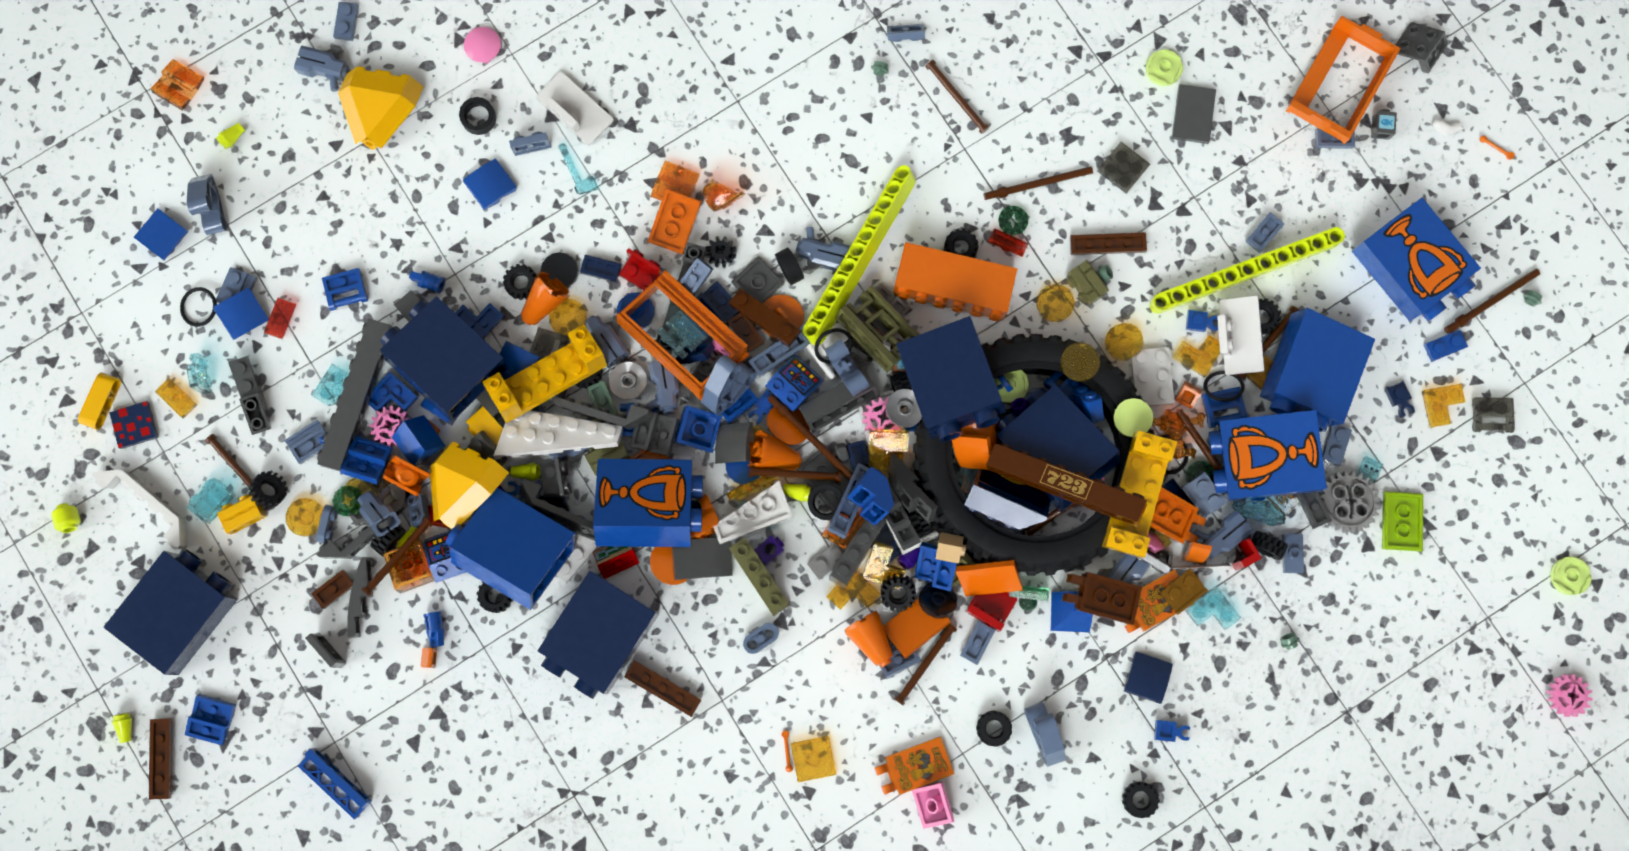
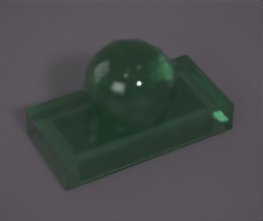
[1009,586,1049,611]

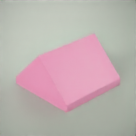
[912,781,955,829]

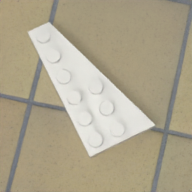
[493,410,623,460]

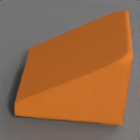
[1175,381,1202,409]
[420,648,437,668]

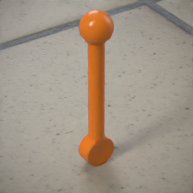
[1479,135,1515,160]
[781,731,793,772]

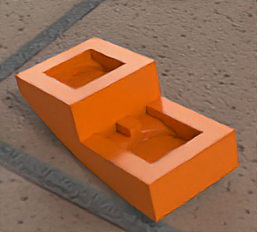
[1182,542,1212,564]

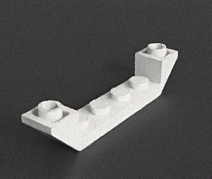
[92,469,187,550]

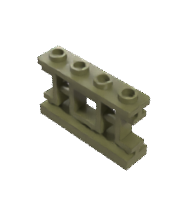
[835,285,920,373]
[729,538,790,616]

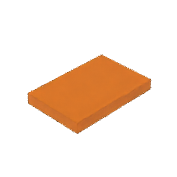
[647,189,702,255]
[956,560,1023,597]
[883,598,951,659]

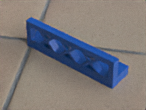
[298,748,372,820]

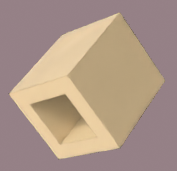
[935,532,966,564]

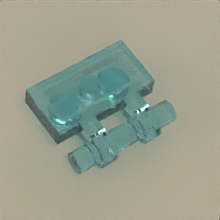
[656,310,706,360]

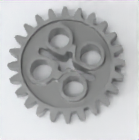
[1320,470,1381,533]

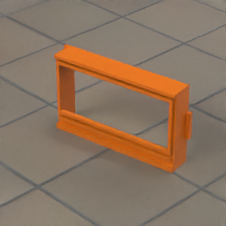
[1285,16,1401,144]
[616,270,750,401]

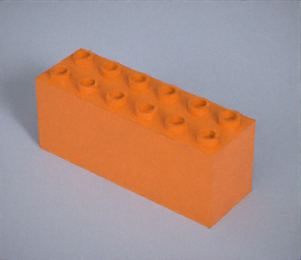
[893,242,1018,322]

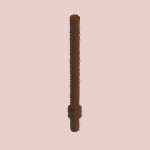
[983,166,1093,200]
[1444,269,1540,334]
[767,394,853,480]
[1176,409,1247,507]

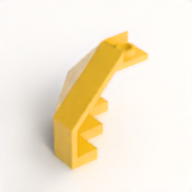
[338,66,423,150]
[430,442,509,529]

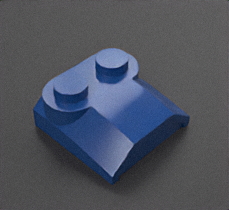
[675,405,723,453]

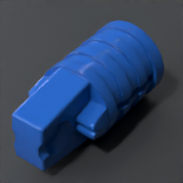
[409,271,445,294]
[423,611,444,648]

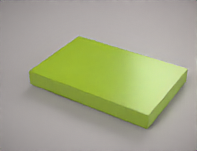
[1382,491,1423,552]

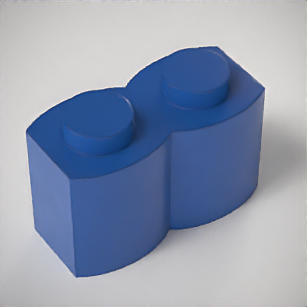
[1072,386,1104,423]

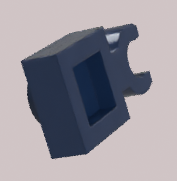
[1384,381,1415,418]

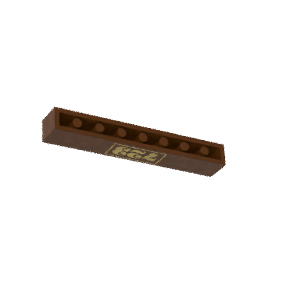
[986,443,1147,527]

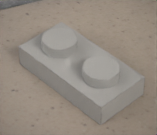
[807,541,845,580]

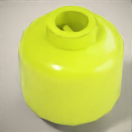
[51,503,81,533]

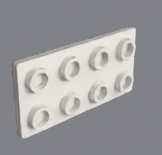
[536,72,614,146]
[1217,296,1265,375]

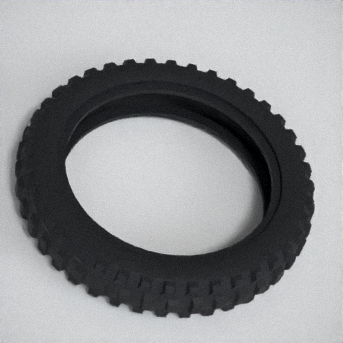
[913,334,1155,576]

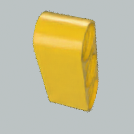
[78,372,121,430]

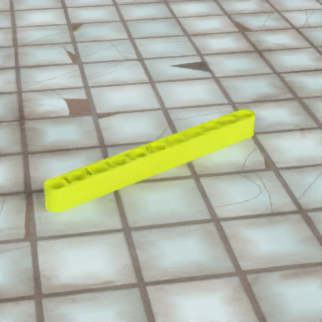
[803,165,916,345]
[1149,227,1345,314]

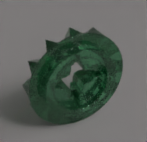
[998,206,1028,236]
[1185,461,1215,483]
[332,485,362,517]

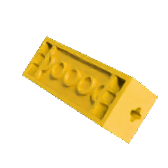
[482,324,607,424]
[1102,430,1177,558]

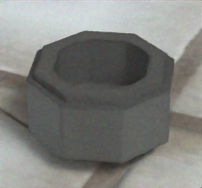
[835,443,849,462]

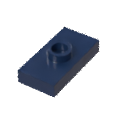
[580,255,622,283]
[845,440,873,472]

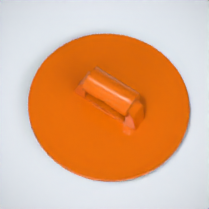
[763,295,804,338]
[767,407,810,445]
[650,547,688,585]

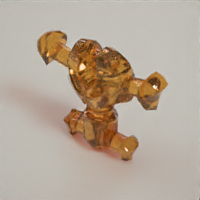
[1153,408,1206,459]

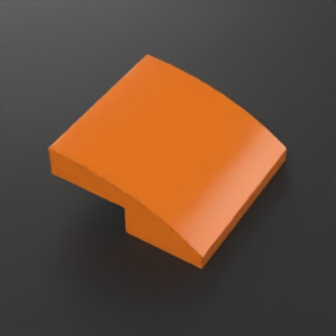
[952,434,992,470]

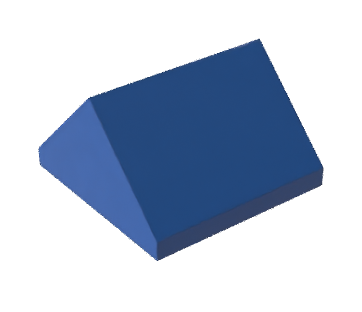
[392,415,446,466]

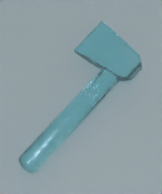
[558,143,599,195]

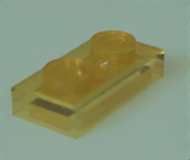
[155,378,197,418]

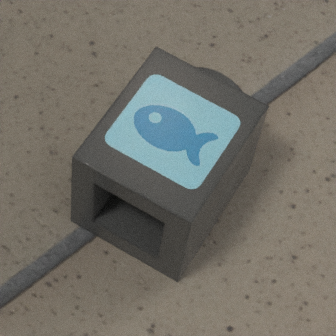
[1371,109,1397,140]

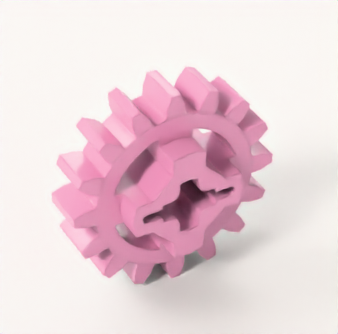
[862,397,901,440]
[369,406,410,447]
[1546,674,1593,717]

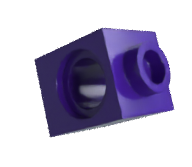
[754,535,784,566]

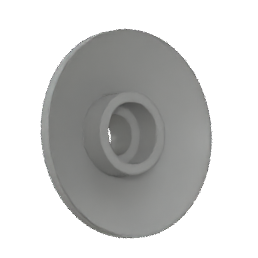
[609,362,647,400]
[886,389,922,428]

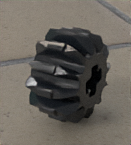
[705,236,737,268]

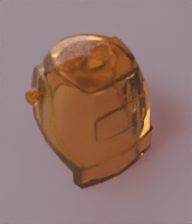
[702,179,746,212]

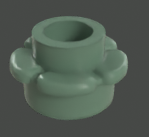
[871,61,889,76]
[1096,265,1113,283]
[1523,290,1543,307]
[1280,633,1300,650]

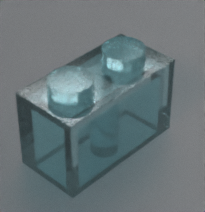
[187,478,236,524]

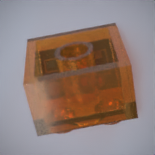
[383,540,435,594]

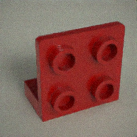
[619,248,662,291]
[965,592,1018,632]

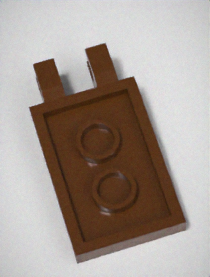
[1062,572,1142,625]

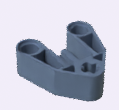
[187,174,227,235]
[825,339,870,397]
[702,355,757,415]
[1024,702,1066,767]

